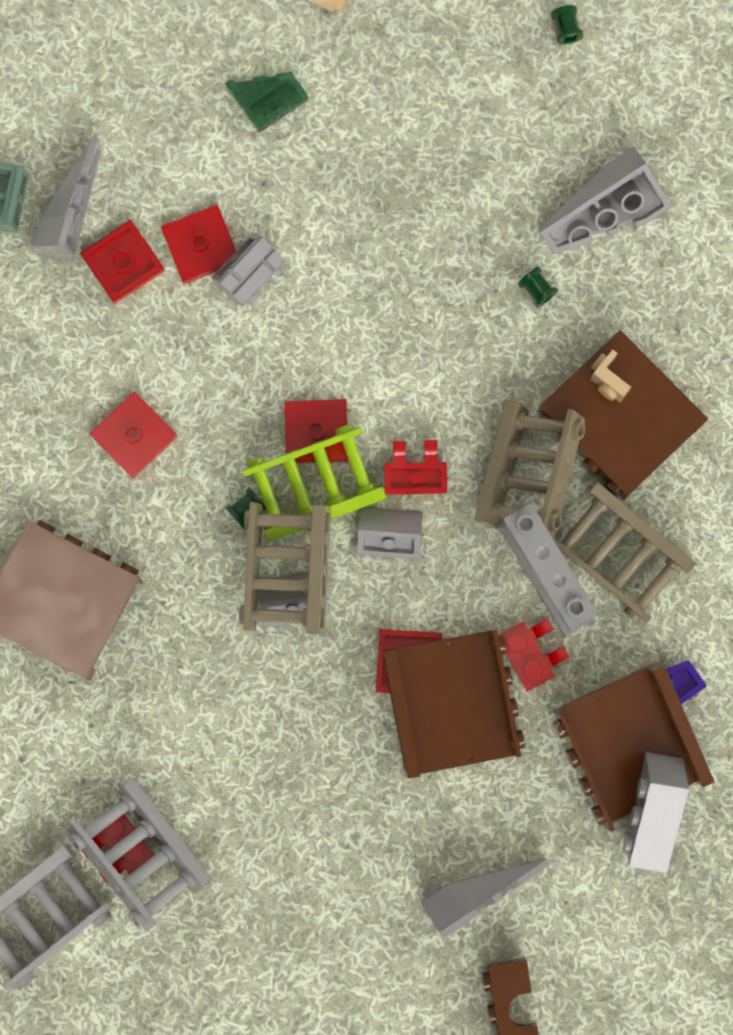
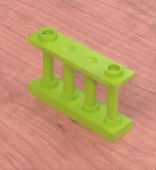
[242,423,387,542]

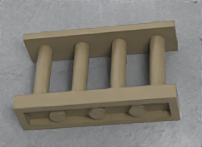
[474,400,585,540]
[554,483,697,623]
[239,502,331,635]

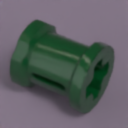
[551,5,584,45]
[518,266,559,308]
[225,488,266,528]

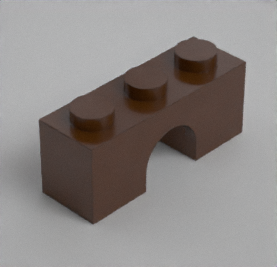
[482,958,539,1035]

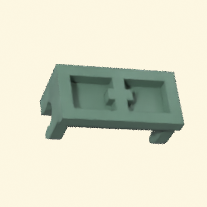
[0,163,29,233]

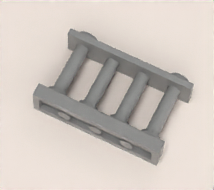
[500,503,598,637]
[67,778,212,932]
[0,845,115,990]

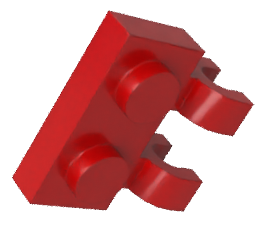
[384,440,447,495]
[498,618,570,692]
[81,814,156,884]

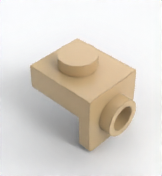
[590,350,631,403]

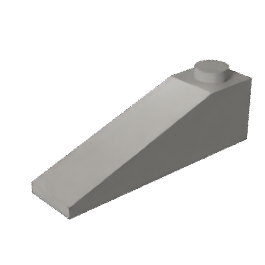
[31,137,102,262]
[538,147,672,254]
[420,858,550,938]

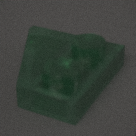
[225,72,309,133]

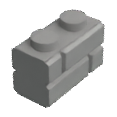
[211,234,285,306]

